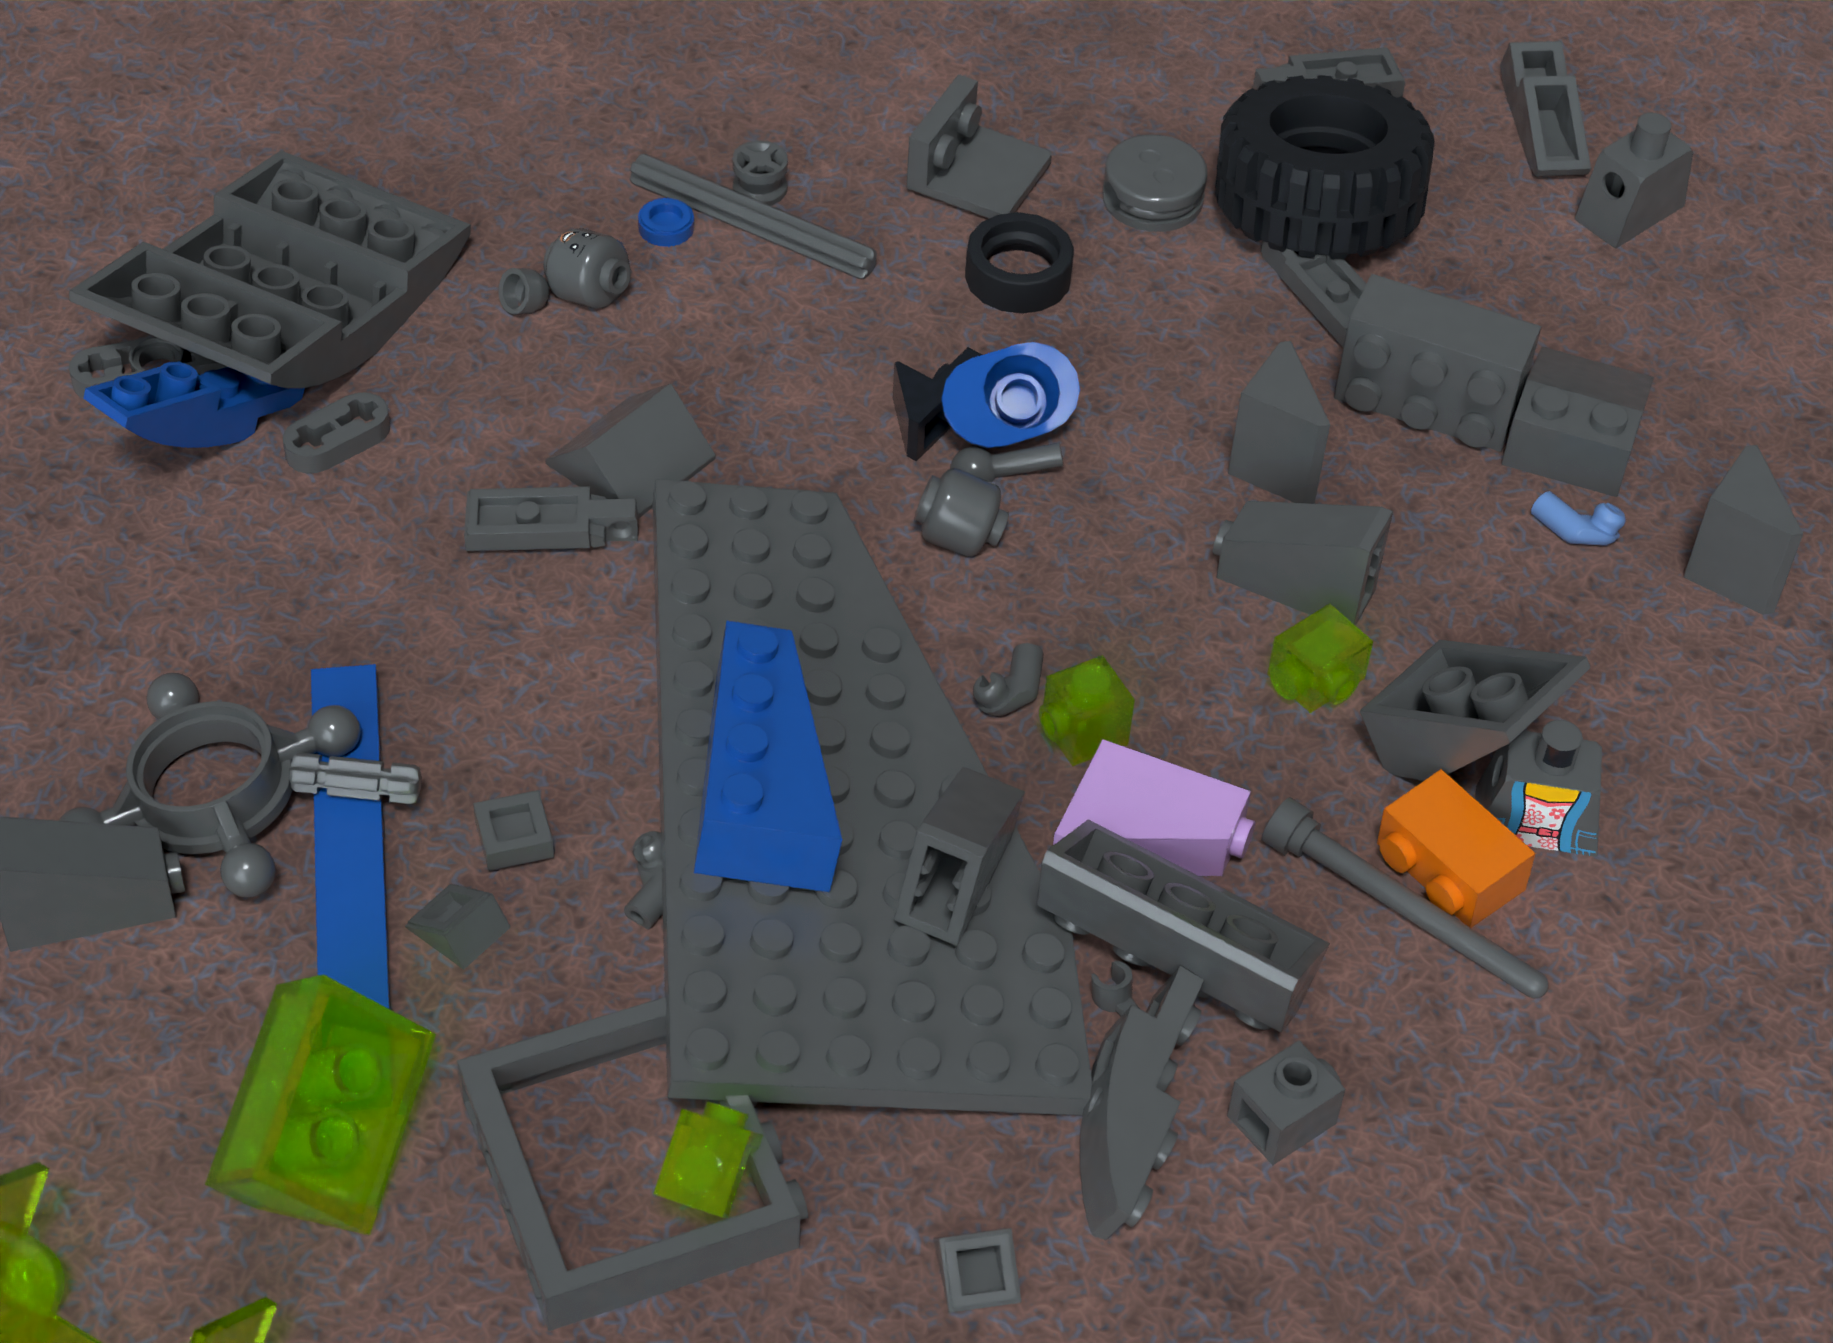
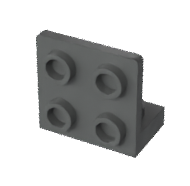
[907,74,1052,219]

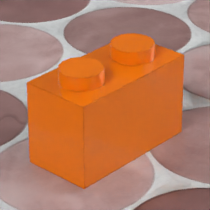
[1377,769,1536,928]

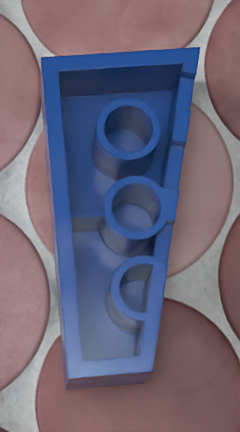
[694,621,842,892]

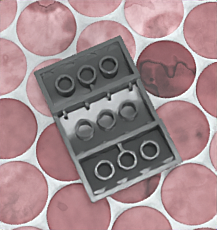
[69,150,471,388]

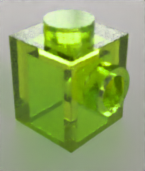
[1267,603,1374,713]
[1039,655,1135,767]

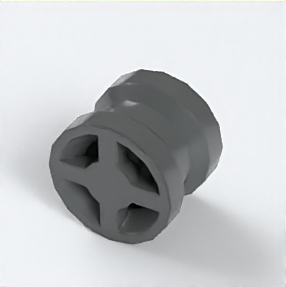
[733,140,788,205]

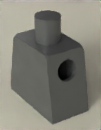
[1574,113,1693,249]

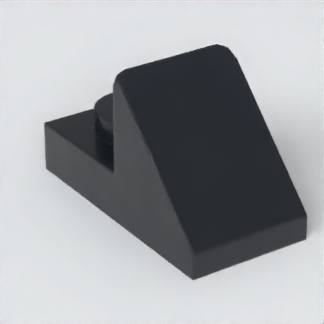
[893,347,982,462]

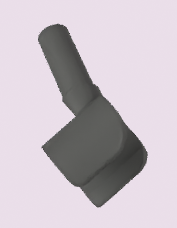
[1091,961,1140,1017]

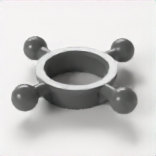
[59,673,361,897]

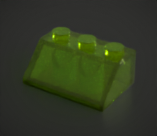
[205,974,436,1235]

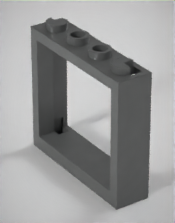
[457,997,808,1331]

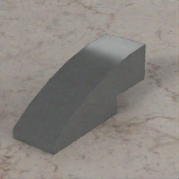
[1500,41,1591,176]

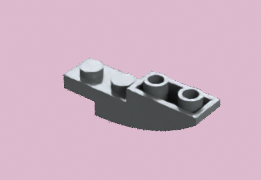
[1080,966,1204,1240]

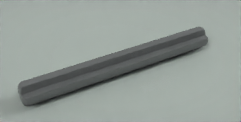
[630,154,877,279]

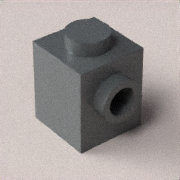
[1227,1040,1346,1165]

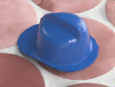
[941,342,1080,448]

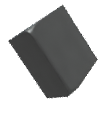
[405,884,511,969]
[933,1228,1021,1313]

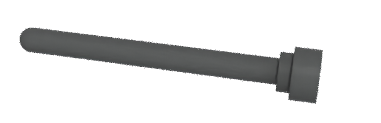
[1262,797,1549,998]

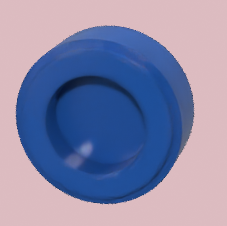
[638,198,694,247]

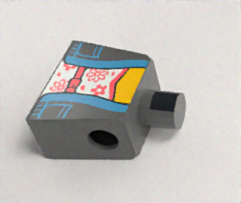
[1475,720,1602,857]

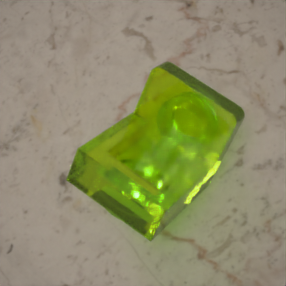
[653,1101,763,1218]

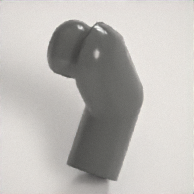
[973,643,1044,717]

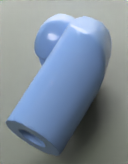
[1531,491,1626,546]

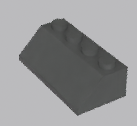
[1037,819,1330,1032]

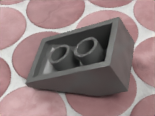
[1501,346,1654,497]
[1360,640,1591,781]

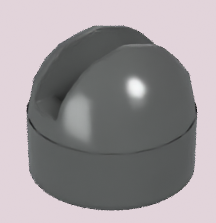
[499,268,549,314]

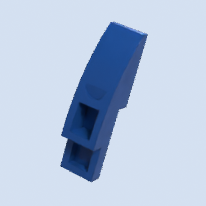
[83,361,304,448]

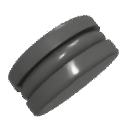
[1102,134,1208,232]

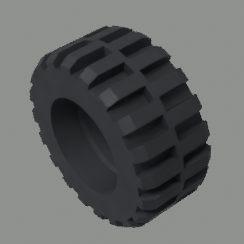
[1215,75,1435,259]

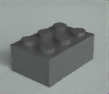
[1334,274,1542,452]

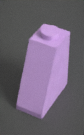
[1053,739,1256,876]

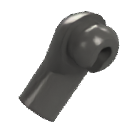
[624,831,663,930]

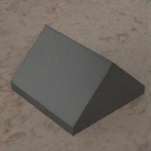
[1228,341,1330,504]
[545,383,716,519]
[1684,445,1803,615]

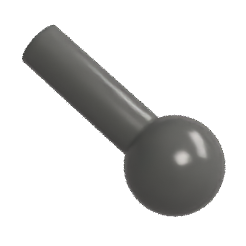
[950,442,1064,482]

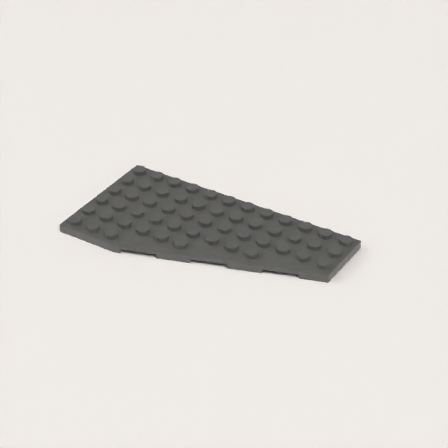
[653,479,1092,1116]

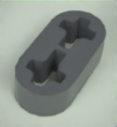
[283,392,390,474]

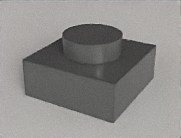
[473,790,554,871]

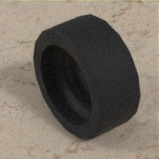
[965,212,1074,314]

